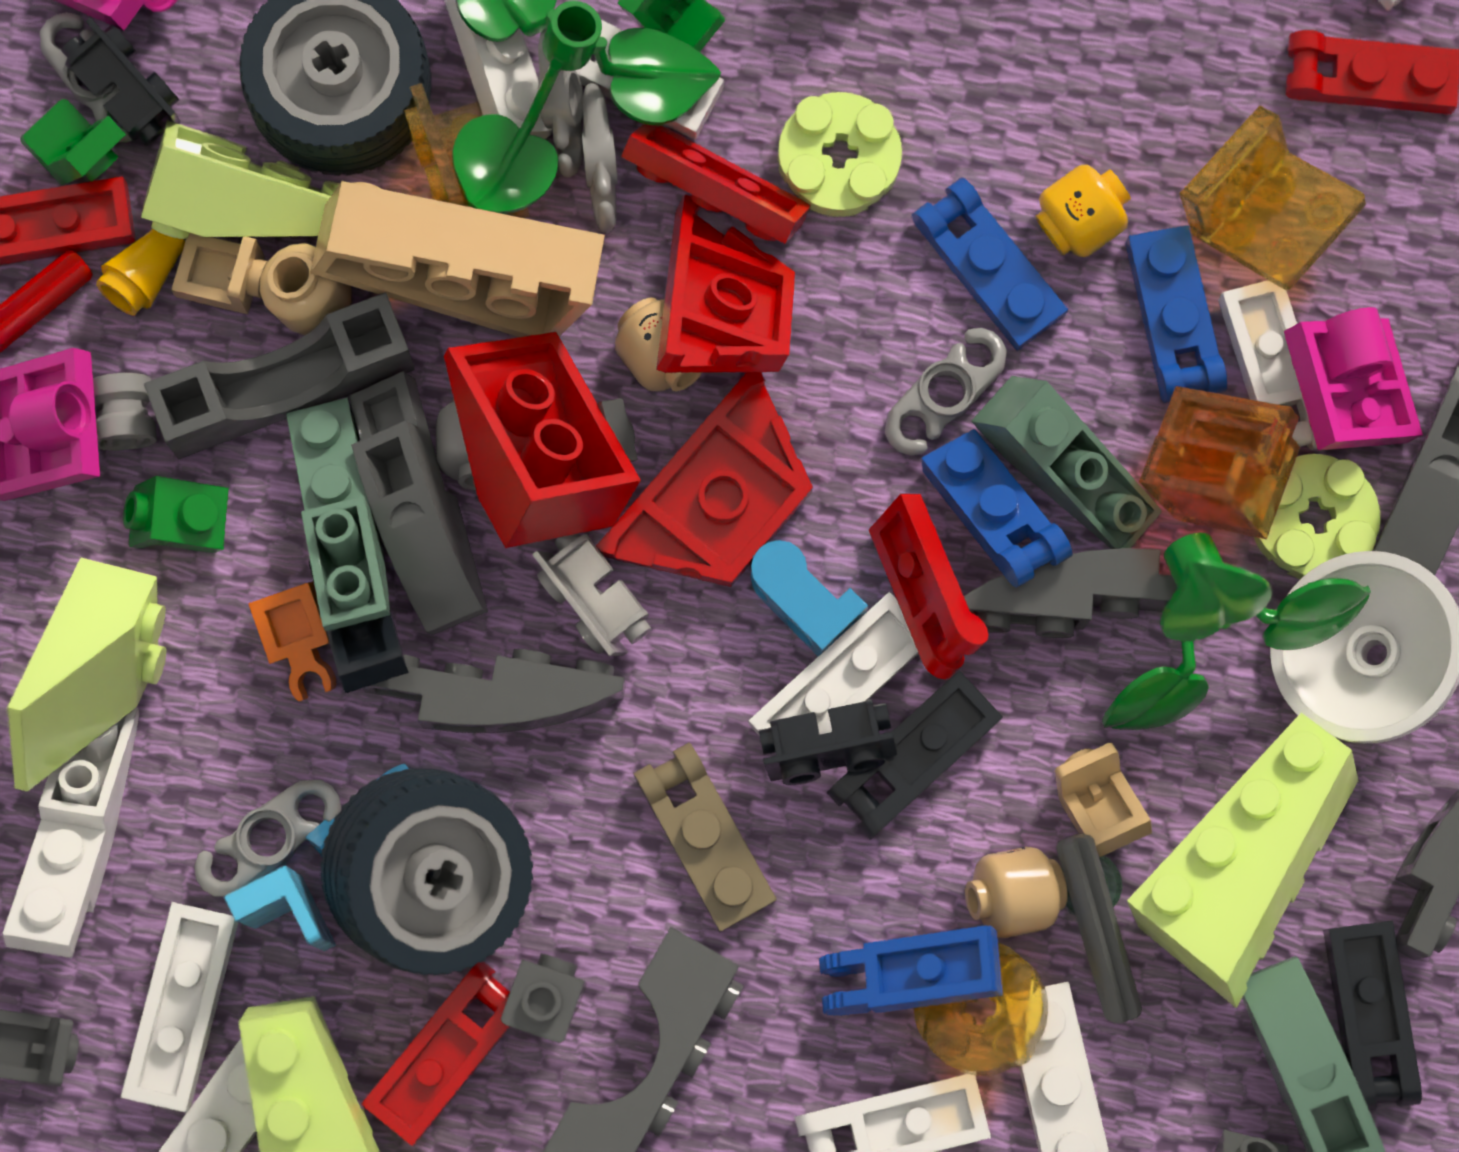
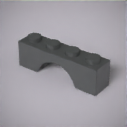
[143,292,415,460]
[543,927,744,1152]

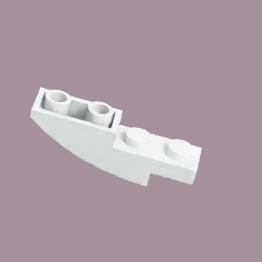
[3,707,139,958]

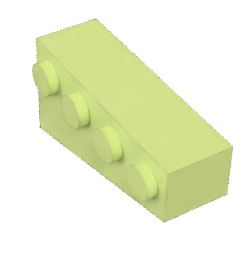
[1127,713,1358,1008]
[239,996,379,1152]

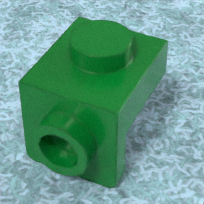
[617,0,725,52]
[20,99,126,186]
[123,476,229,553]

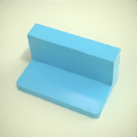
[224,866,336,951]

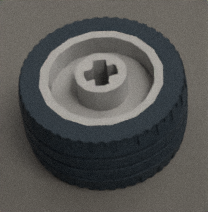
[240,0,431,176]
[320,769,533,976]

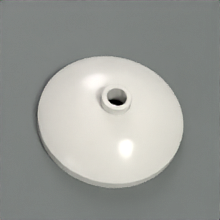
[1270,551,1459,744]

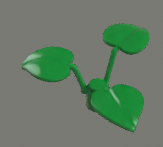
[452,0,721,214]
[1102,533,1371,730]

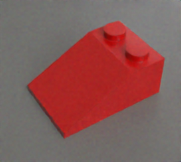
[444,332,641,548]

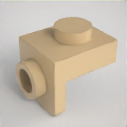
[171,233,267,315]
[1055,743,1152,858]

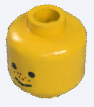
[1035,164,1131,257]

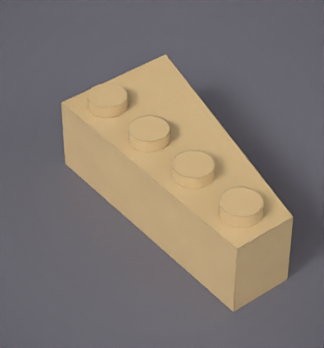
[310,181,605,337]

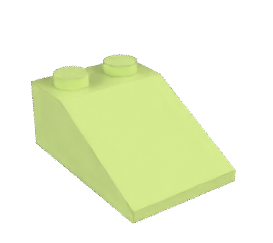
[7,558,166,792]

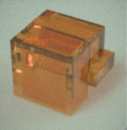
[1139,386,1300,539]

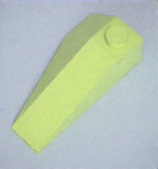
[141,120,340,239]

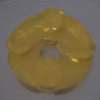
[914,943,1048,1076]

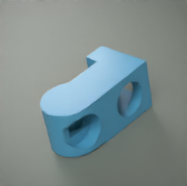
[750,540,868,657]

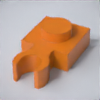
[248,581,337,701]

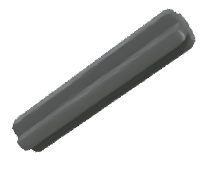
[1056,833,1142,1024]

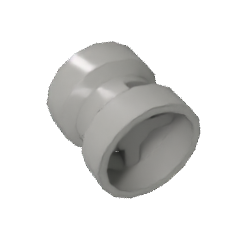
[93,373,157,451]

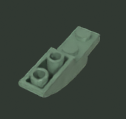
[286,398,390,631]
[1242,956,1386,1152]

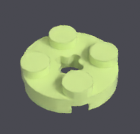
[778,92,902,217]
[1250,454,1381,579]

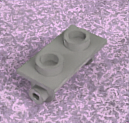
[532,534,652,656]

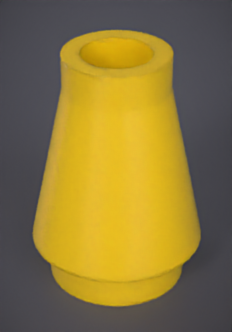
[96,228,185,316]

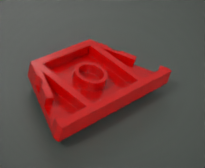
[656,194,795,373]
[596,372,813,587]

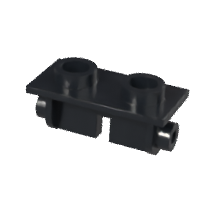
[61,17,181,146]
[759,699,897,785]

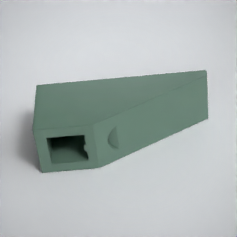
[971,376,1162,549]

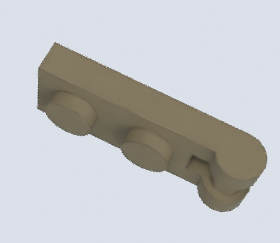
[633,742,777,932]

